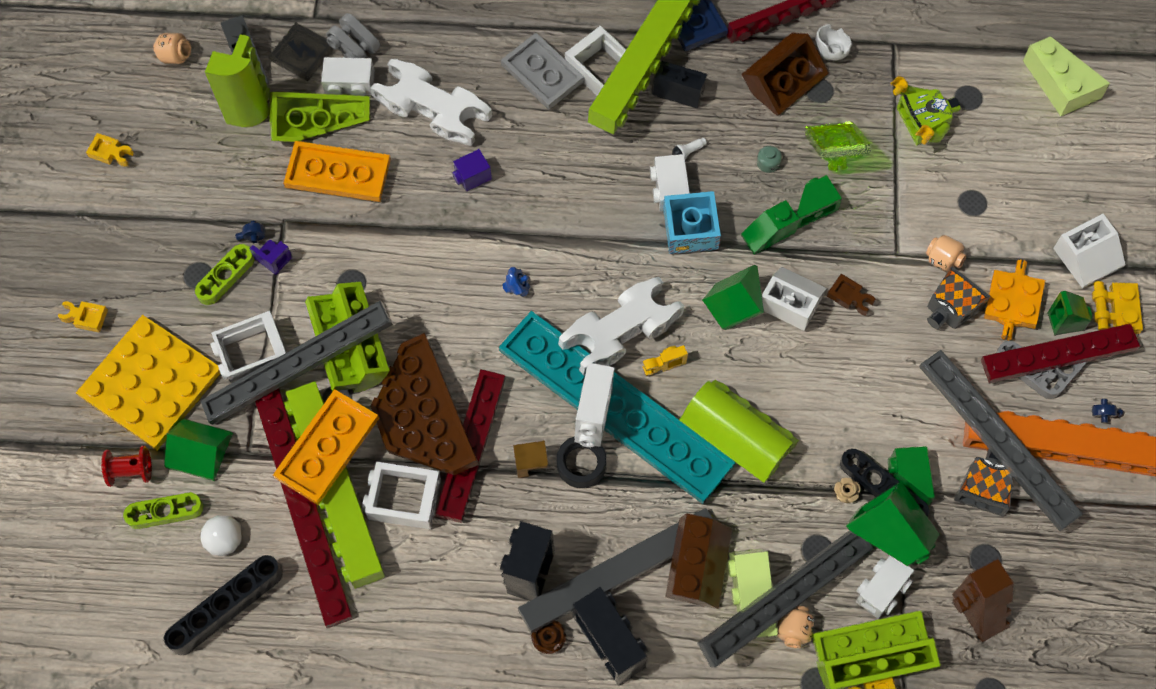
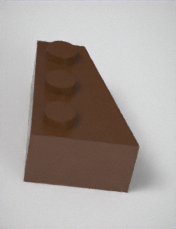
[952,559,1014,642]

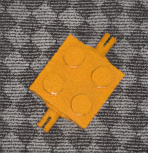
[984,260,1045,340]

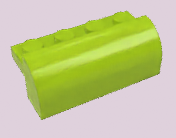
[205,34,270,127]
[305,282,390,393]
[679,379,799,483]
[812,611,940,689]

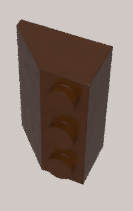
[741,33,829,116]
[665,513,732,609]

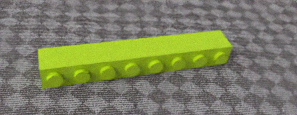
[588,0,700,135]
[284,381,385,589]

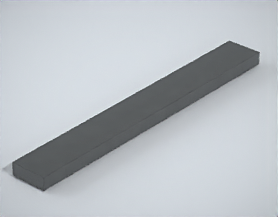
[200,301,393,425]
[919,350,1083,532]
[518,508,713,633]
[698,530,873,668]

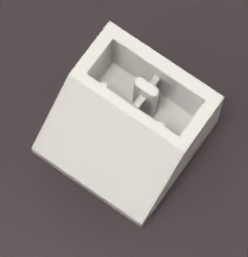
[1053,214,1125,288]
[762,266,827,331]

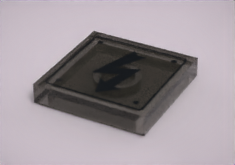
[268,22,334,81]

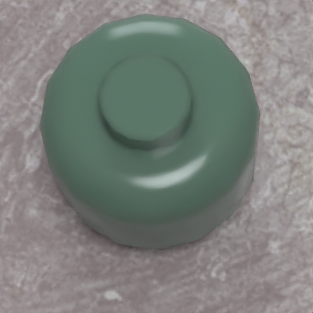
[757,146,782,173]

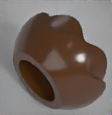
[531,621,566,654]

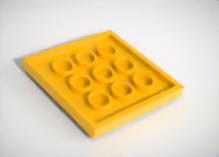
[76,314,221,451]

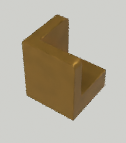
[513,440,548,478]

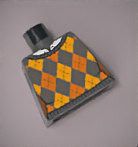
[927,266,990,329]
[954,449,1013,517]

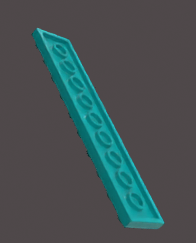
[498,311,736,504]

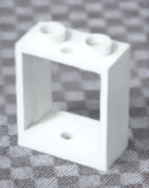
[565,26,626,96]
[210,311,287,383]
[574,363,614,447]
[362,462,441,530]

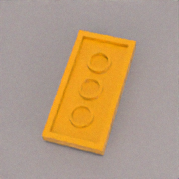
[283,141,391,202]
[273,389,379,505]

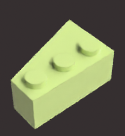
[1023,36,1110,116]
[728,549,778,638]

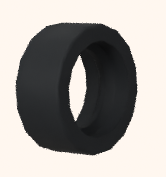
[557,436,606,488]

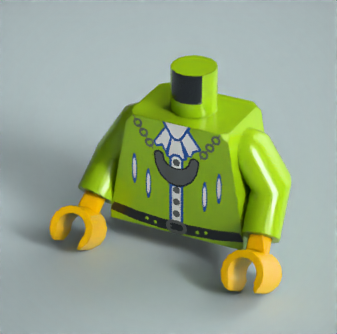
[890,76,960,145]

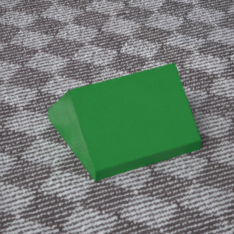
[702,265,764,330]
[164,419,233,481]

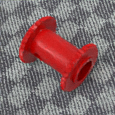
[101,446,152,487]

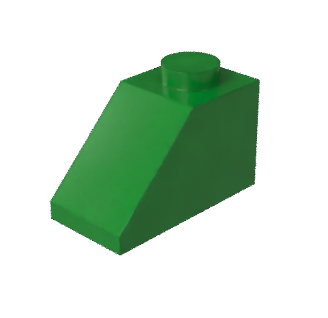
[796,175,842,229]
[741,200,799,255]
[1047,291,1092,336]
[888,446,935,505]

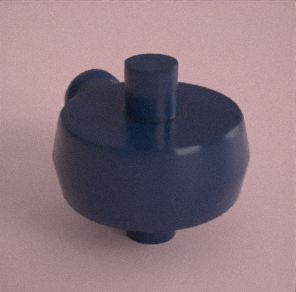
[235,221,266,243]
[1091,399,1123,423]

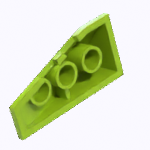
[269,92,370,142]

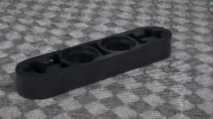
[840,448,929,517]

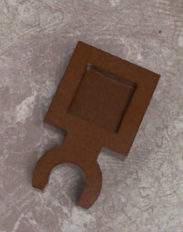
[827,273,876,316]

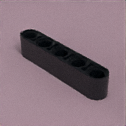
[164,555,283,656]

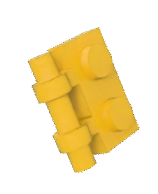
[1092,281,1143,334]

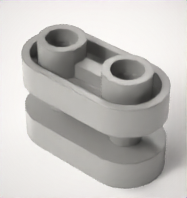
[326,13,380,58]

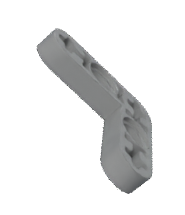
[996,341,1087,399]

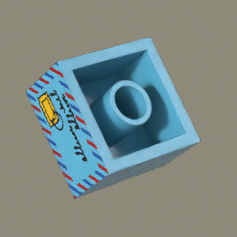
[663,191,721,254]

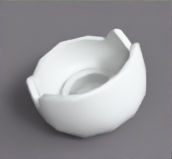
[815,24,852,60]
[201,515,242,556]

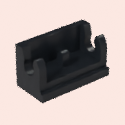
[652,61,707,109]

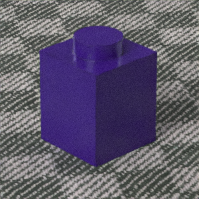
[452,149,492,192]

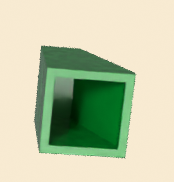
[846,482,940,566]

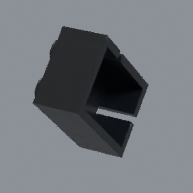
[500,521,555,601]
[572,586,648,686]

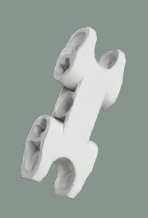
[370,59,492,146]
[558,277,685,375]

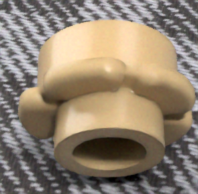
[834,477,861,503]

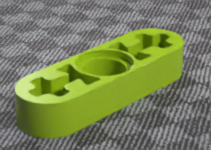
[195,244,255,305]
[123,492,204,529]

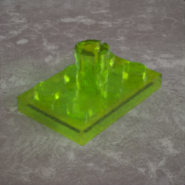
[805,122,871,171]

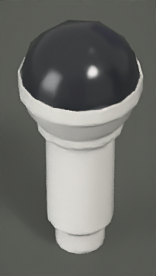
[672,138,707,160]

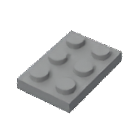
[501,33,584,110]

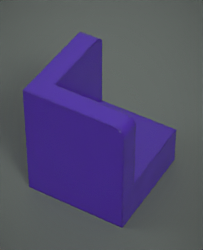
[249,240,293,275]

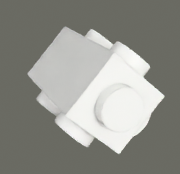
[856,556,914,618]

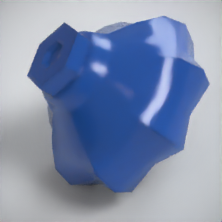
[503,267,530,297]

